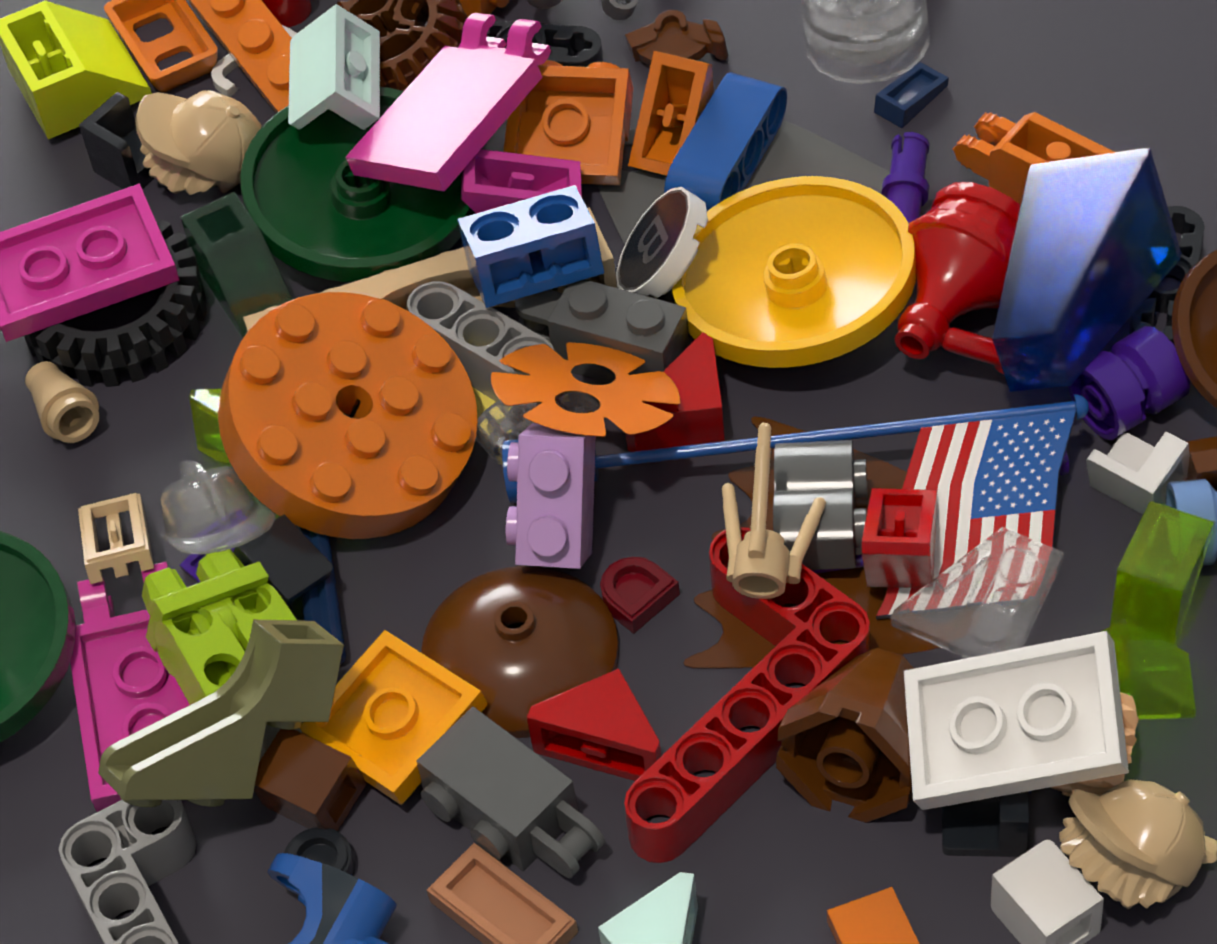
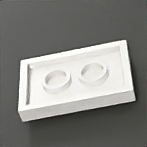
[904,631,1129,810]

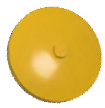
[671,176,917,368]

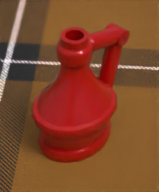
[895,182,1043,375]

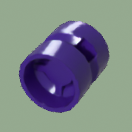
[1067,326,1190,440]

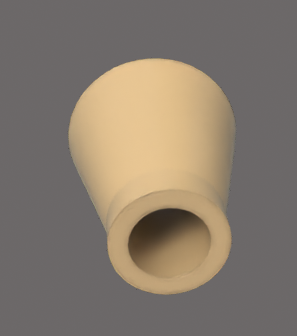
[25,361,99,443]

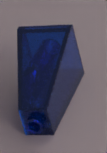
[992,148,1182,392]

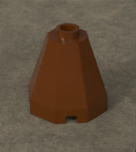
[776,648,915,823]

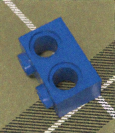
[457,185,604,308]

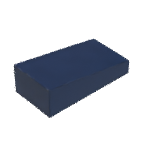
[874,62,949,128]

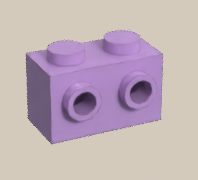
[506,423,596,569]

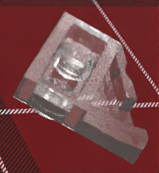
[890,527,1064,658]

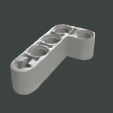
[59,800,197,944]

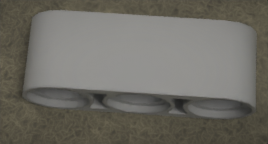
[407,281,561,416]

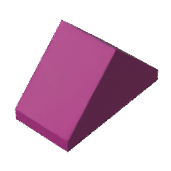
[461,149,582,214]

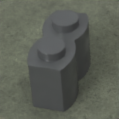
[773,440,868,570]

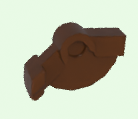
[625,10,729,66]

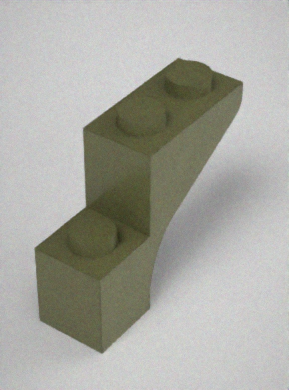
[98,619,344,807]

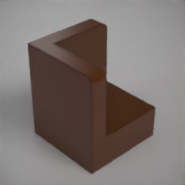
[254,729,367,831]

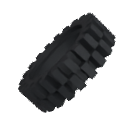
[24,219,207,387]

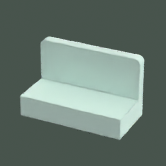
[288,4,380,130]

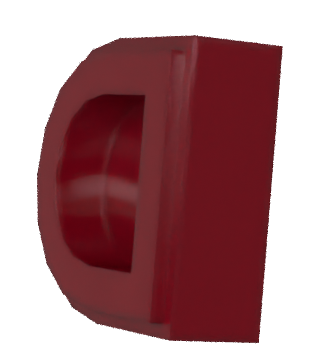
[600,556,680,634]

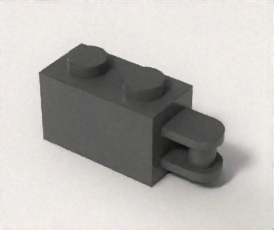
[515,279,690,383]
[416,707,605,878]

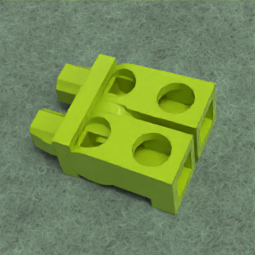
[142,546,297,705]

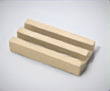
[78,493,154,584]

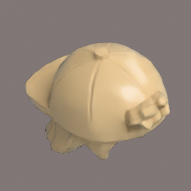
[135,90,262,195]
[1059,779,1217,909]

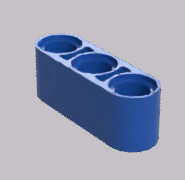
[664,72,788,211]

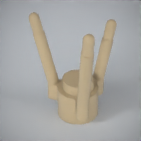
[722,423,826,599]

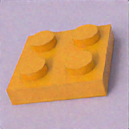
[300,630,488,805]

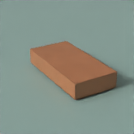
[427,843,578,944]

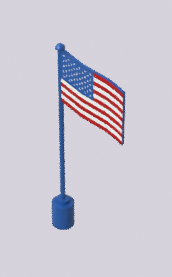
[502,394,1089,619]

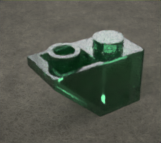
[180,192,293,338]

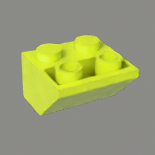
[0,1,152,139]

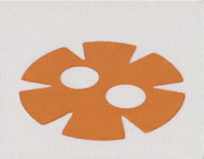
[491,342,680,437]

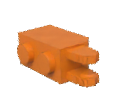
[952,112,1127,244]

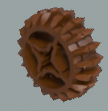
[337,0,468,91]

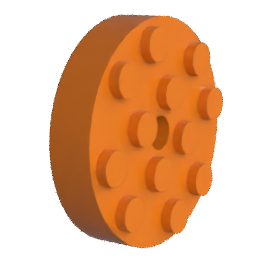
[218,292,478,539]

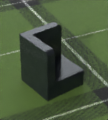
[79,92,155,189]
[233,514,333,611]
[942,791,1029,857]

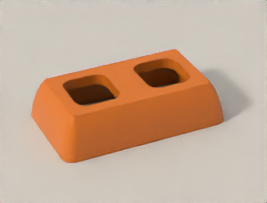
[104,0,218,93]

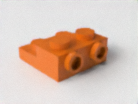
[503,60,634,185]

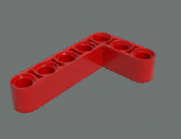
[624,527,870,863]

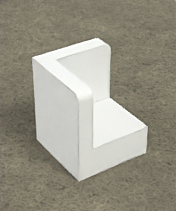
[1086,431,1190,522]
[991,840,1104,944]

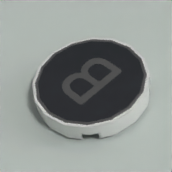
[616,187,708,299]

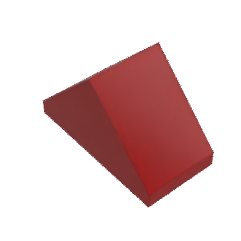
[625,332,725,452]
[862,488,937,589]
[527,669,661,781]

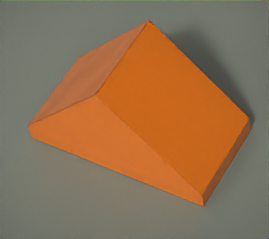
[628,51,714,176]

